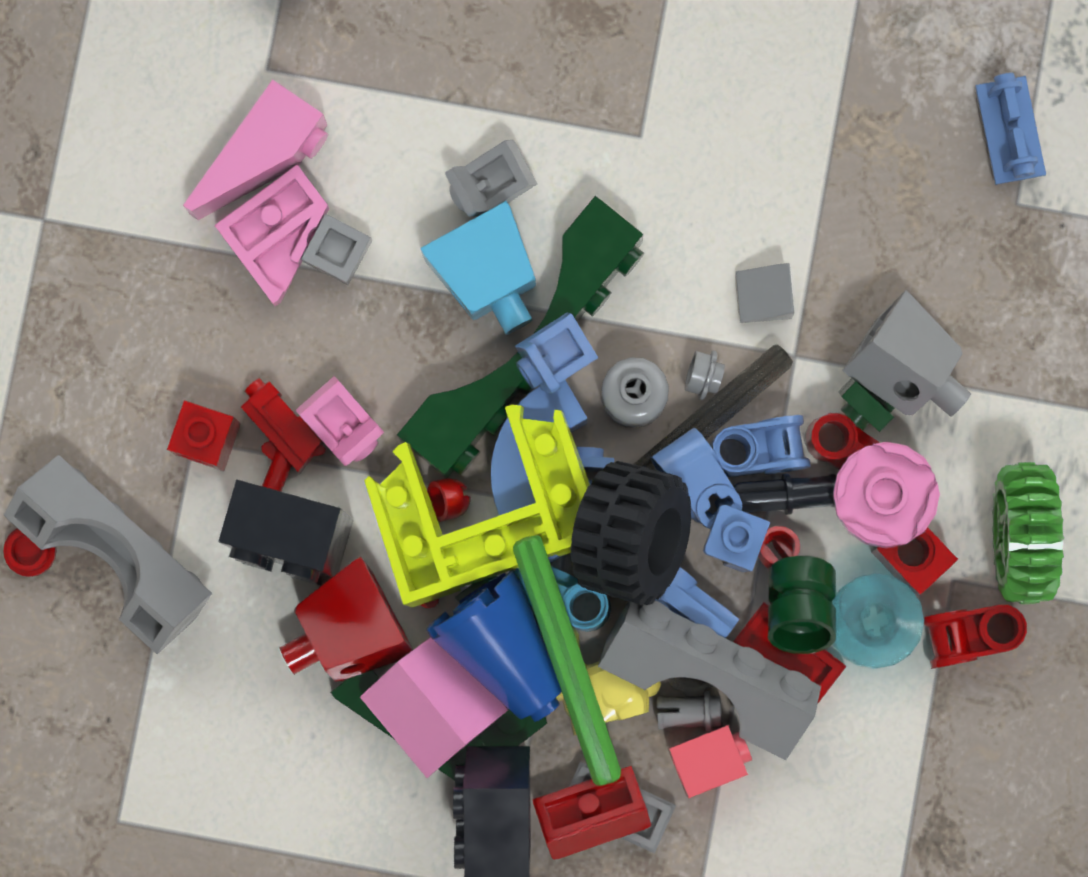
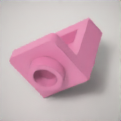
[295,376,384,466]

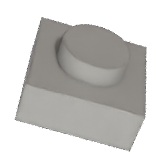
[301,214,372,285]

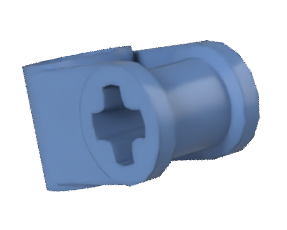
[710,415,811,477]
[650,428,742,529]

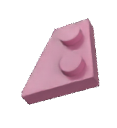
[214,165,329,306]

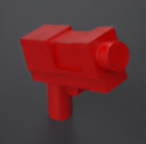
[240,378,326,492]

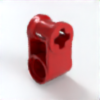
[921,605,1027,669]

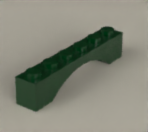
[397,195,644,478]

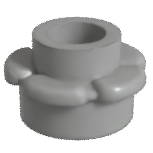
[684,350,725,400]

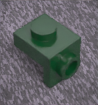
[838,378,895,432]

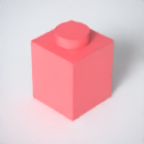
[667,725,752,798]

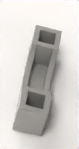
[4,455,212,654]
[598,601,821,760]

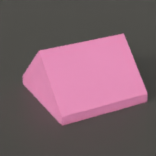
[360,637,508,778]

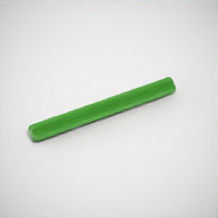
[513,535,621,786]

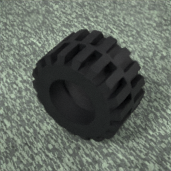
[571,461,691,605]

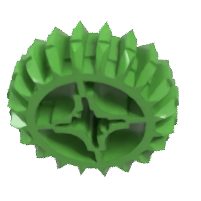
[992,462,1064,604]

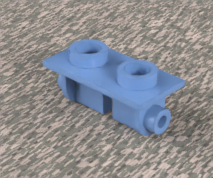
[975,73,1046,185]

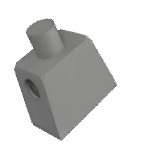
[842,291,971,417]

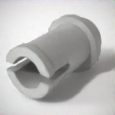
[657,691,722,732]

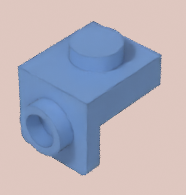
[515,312,598,394]

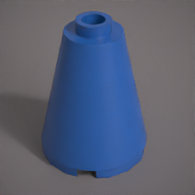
[426,570,562,722]

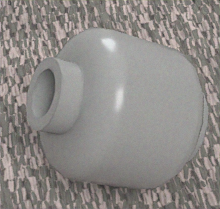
[601,357,669,428]

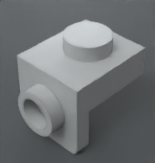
[445,140,537,217]

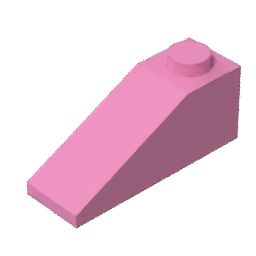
[183,79,328,220]

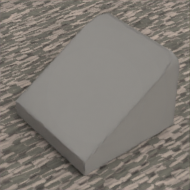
[736,263,794,323]

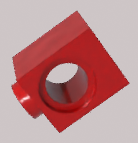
[167,400,241,472]
[871,527,958,597]

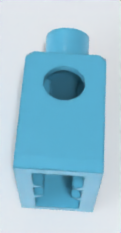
[420,201,536,335]

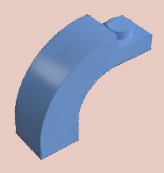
[491,380,588,563]

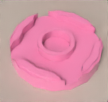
[833,442,940,548]

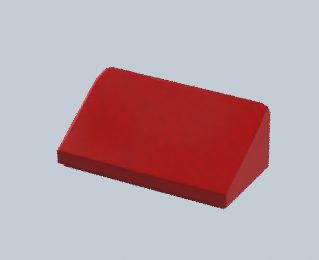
[532,766,652,860]

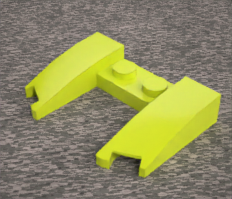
[364,405,590,608]

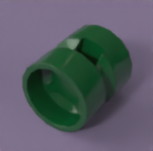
[768,556,836,654]

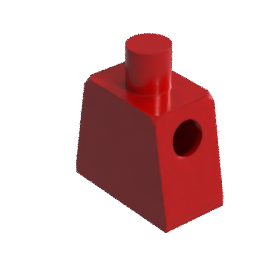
[279,557,413,682]

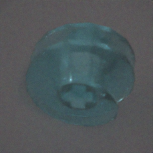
[832,573,924,669]

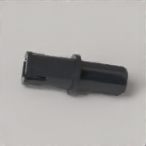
[734,473,836,515]

